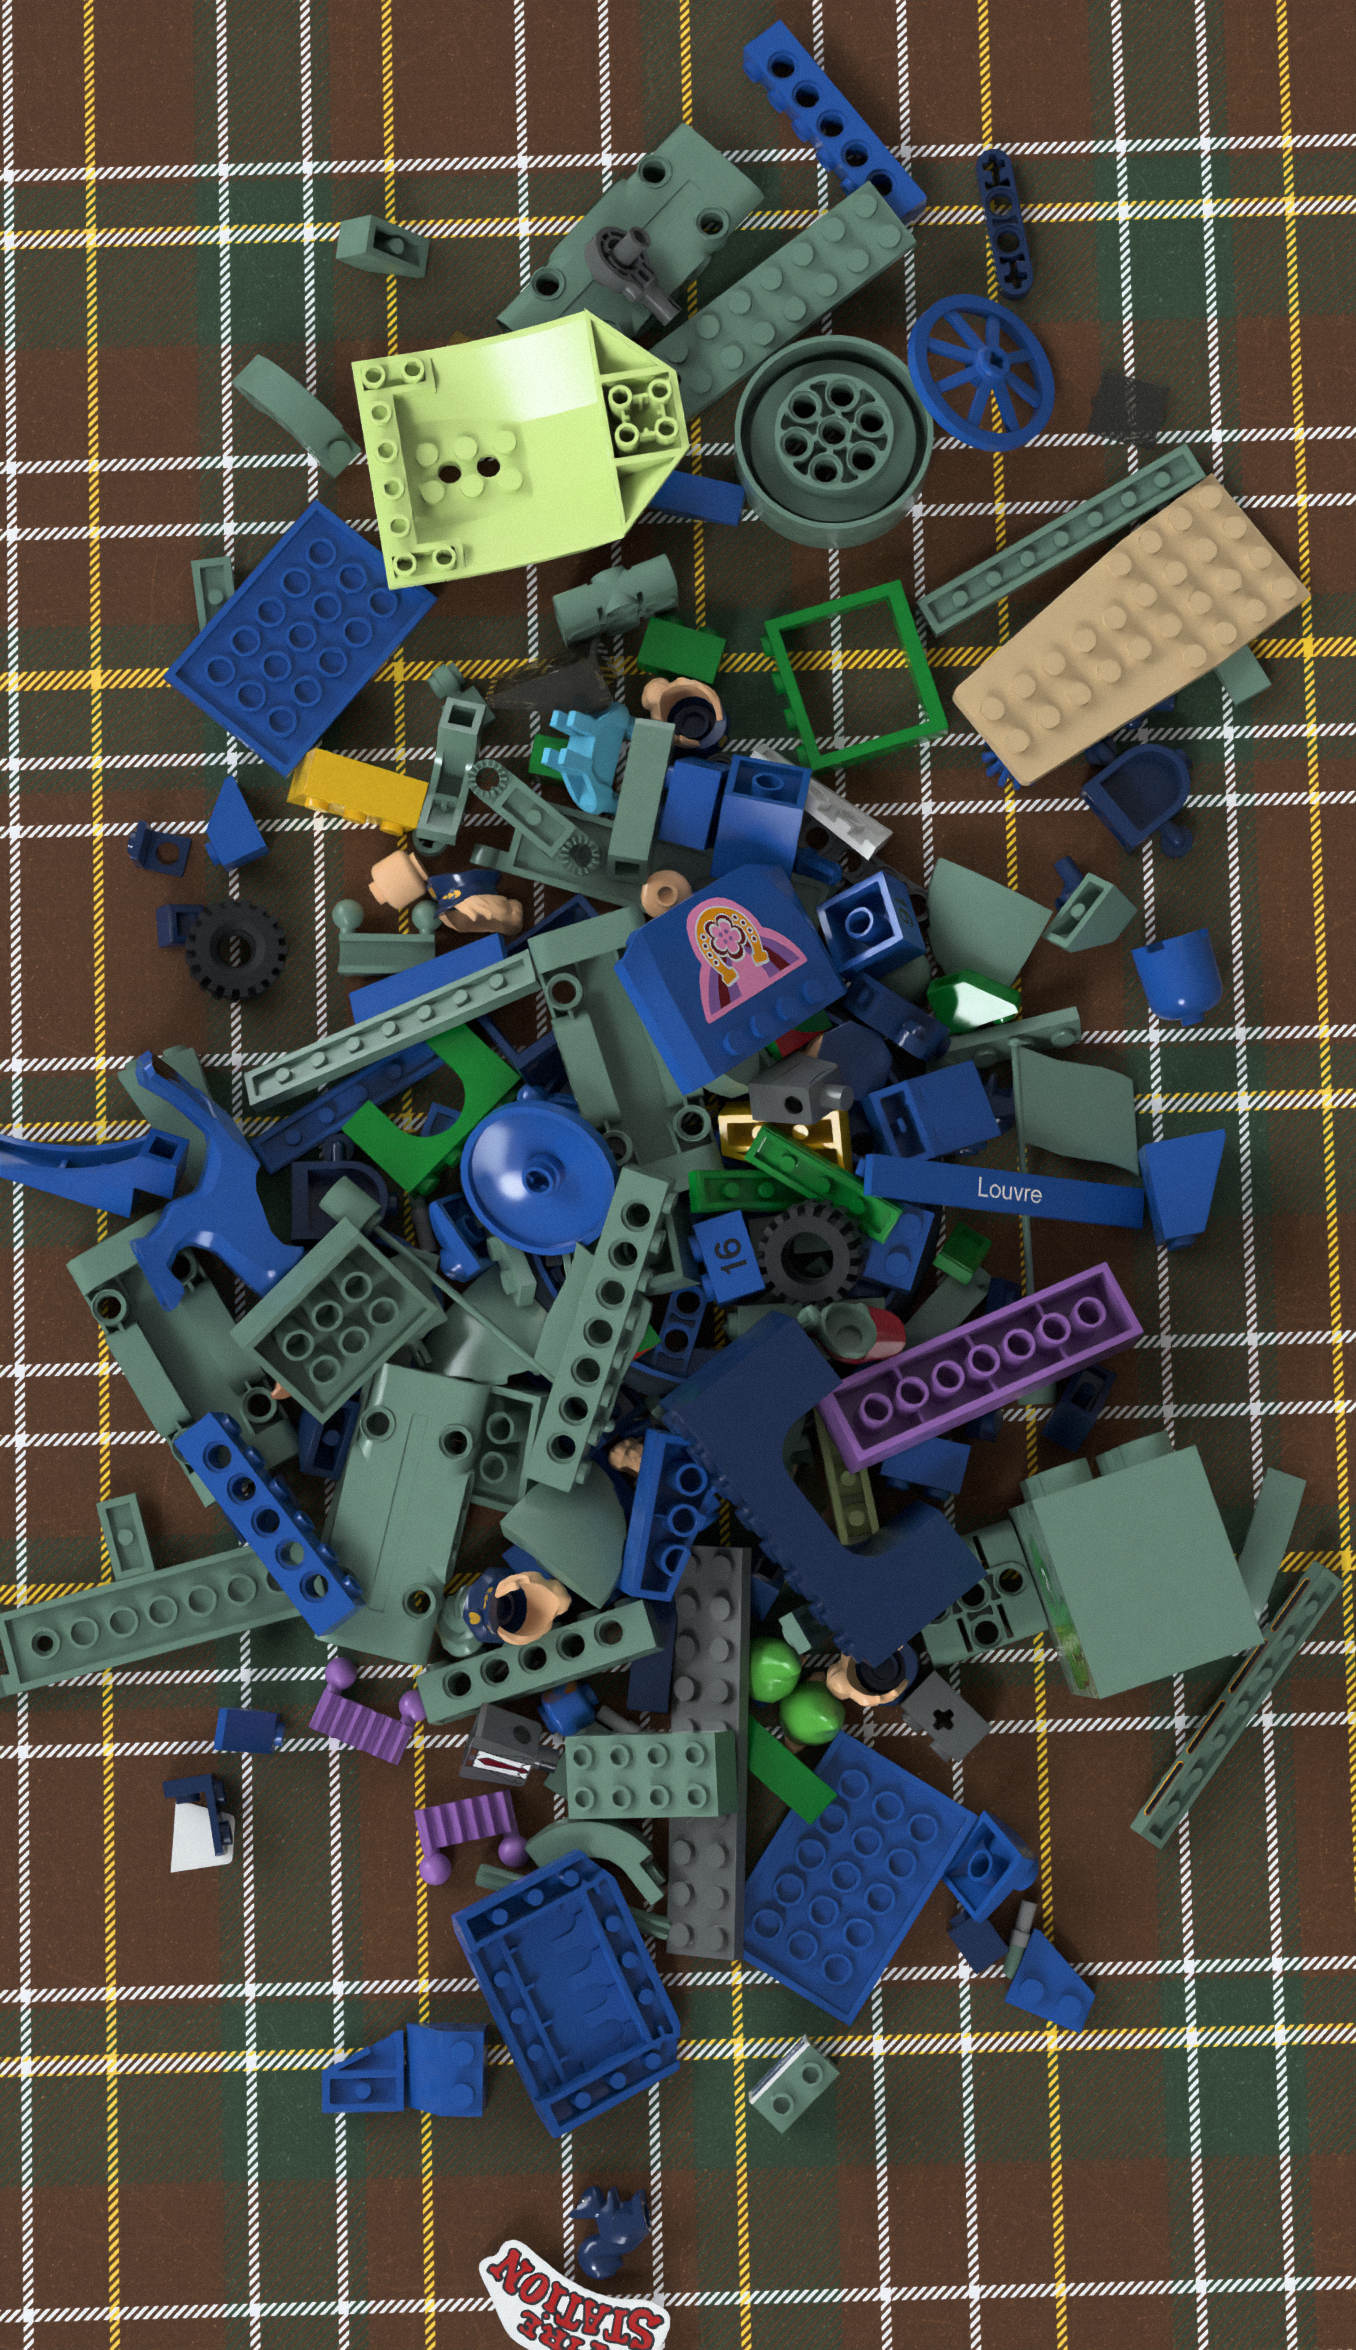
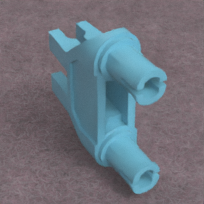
[541,702,636,818]

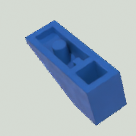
[213,1706,286,1754]

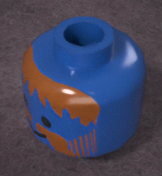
[537,1680,600,1737]

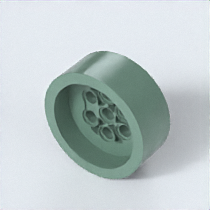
[734,335,934,549]

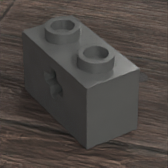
[899,1670,993,1763]

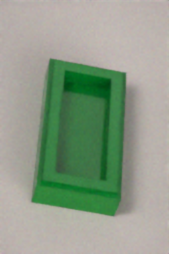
[932,1222,992,1285]

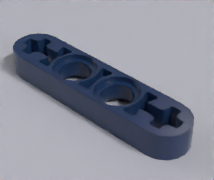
[975,149,1033,300]

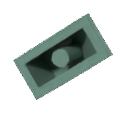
[336,215,430,278]
[1041,873,1138,953]

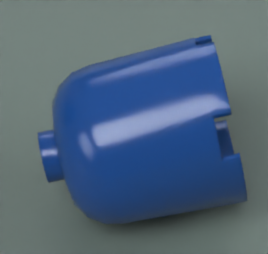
[1131,927,1223,1027]

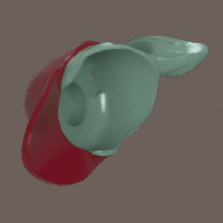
[795,1300,906,1364]

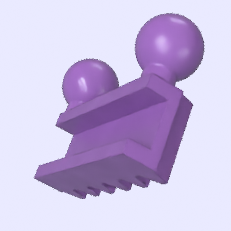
[308,1657,426,1765]
[414,1789,530,1885]

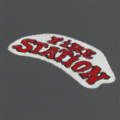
[479,2240,670,2350]

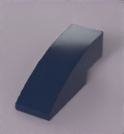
[627,1594,677,1713]

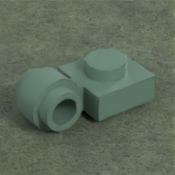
[427,662,496,728]

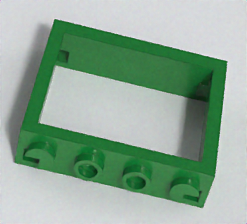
[759,579,949,778]

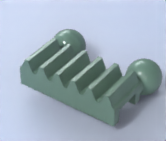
[332,899,443,977]

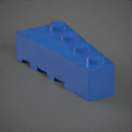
[618,1428,717,1602]

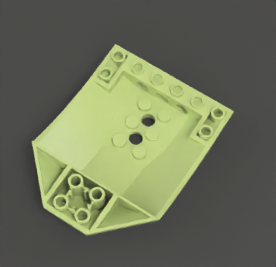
[351,308,690,590]

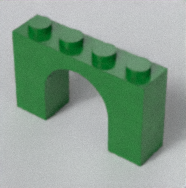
[341,1023,526,1200]

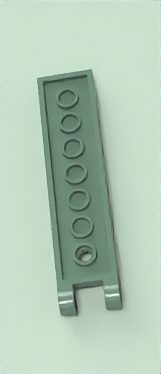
[648,180,917,424]
[470,786,830,931]
[0,1542,325,1698]

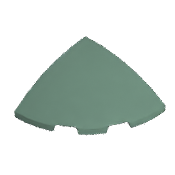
[926,857,1053,987]
[414,1264,548,1386]
[500,1458,627,1609]

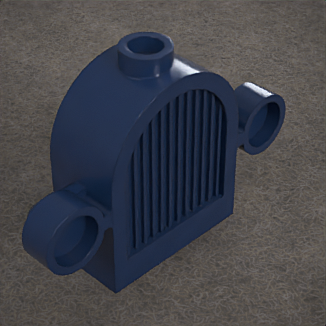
[1079,736,1193,859]
[839,970,951,1063]
[291,1134,399,1250]

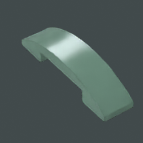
[1237,1467,1306,1622]

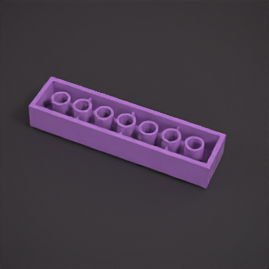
[815,1262,1144,1475]

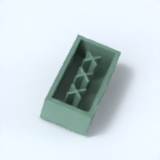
[565,1729,738,1819]

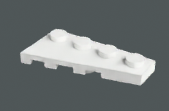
[750,743,893,860]

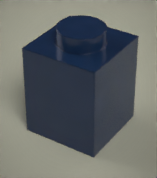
[946,1909,1010,1975]

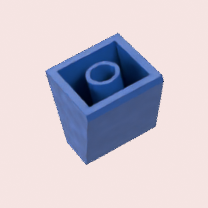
[710,754,812,882]
[1137,1129,1226,1252]
[405,2022,489,2117]

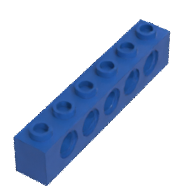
[742,20,927,225]
[173,1412,367,1637]

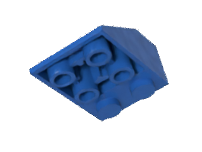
[860,1059,1001,1161]

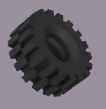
[184,898,287,1003]

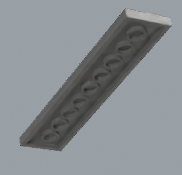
[667,1545,751,1961]

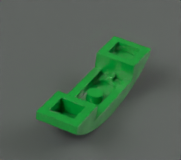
[747,1712,838,1825]

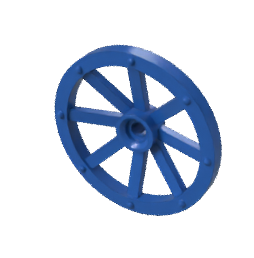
[908,294,1055,452]

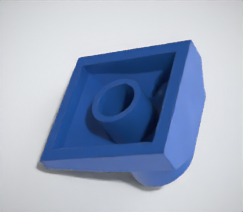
[429,1191,499,1282]
[941,1810,1039,1924]

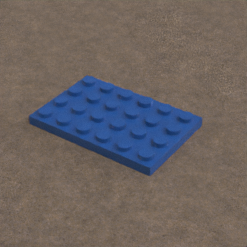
[163,499,438,779]
[743,1730,979,2026]

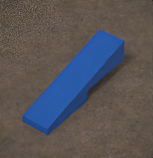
[646,471,746,527]
[349,932,508,1025]

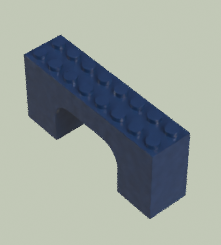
[658,1310,988,1669]

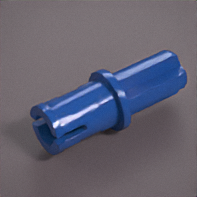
[793,846,843,887]

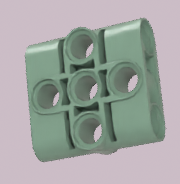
[552,554,678,648]
[920,1519,1049,1670]

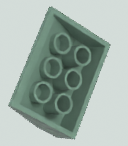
[229,1217,438,1425]

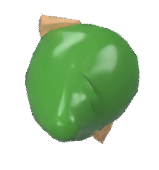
[749,1636,808,1703]
[779,1672,845,1754]

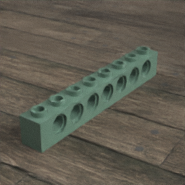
[524,1163,679,1493]

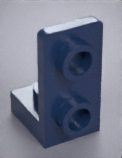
[162,1773,233,1856]

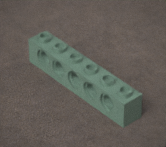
[415,1596,665,1726]

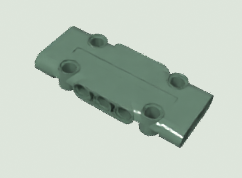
[496,123,764,340]
[527,904,725,1207]
[66,1208,299,1508]
[314,1361,490,1666]

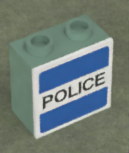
[749,2034,840,2134]

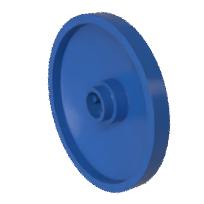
[460,1100,620,1256]

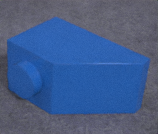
[204,775,270,873]

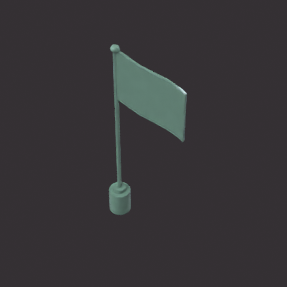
[1007,1038,1139,1405]
[319,1176,653,1432]

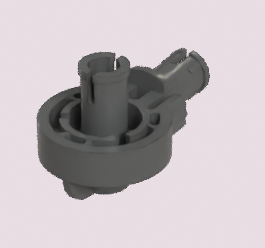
[584,226,682,327]

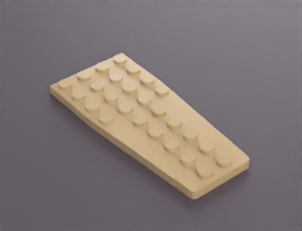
[952,473,1311,786]

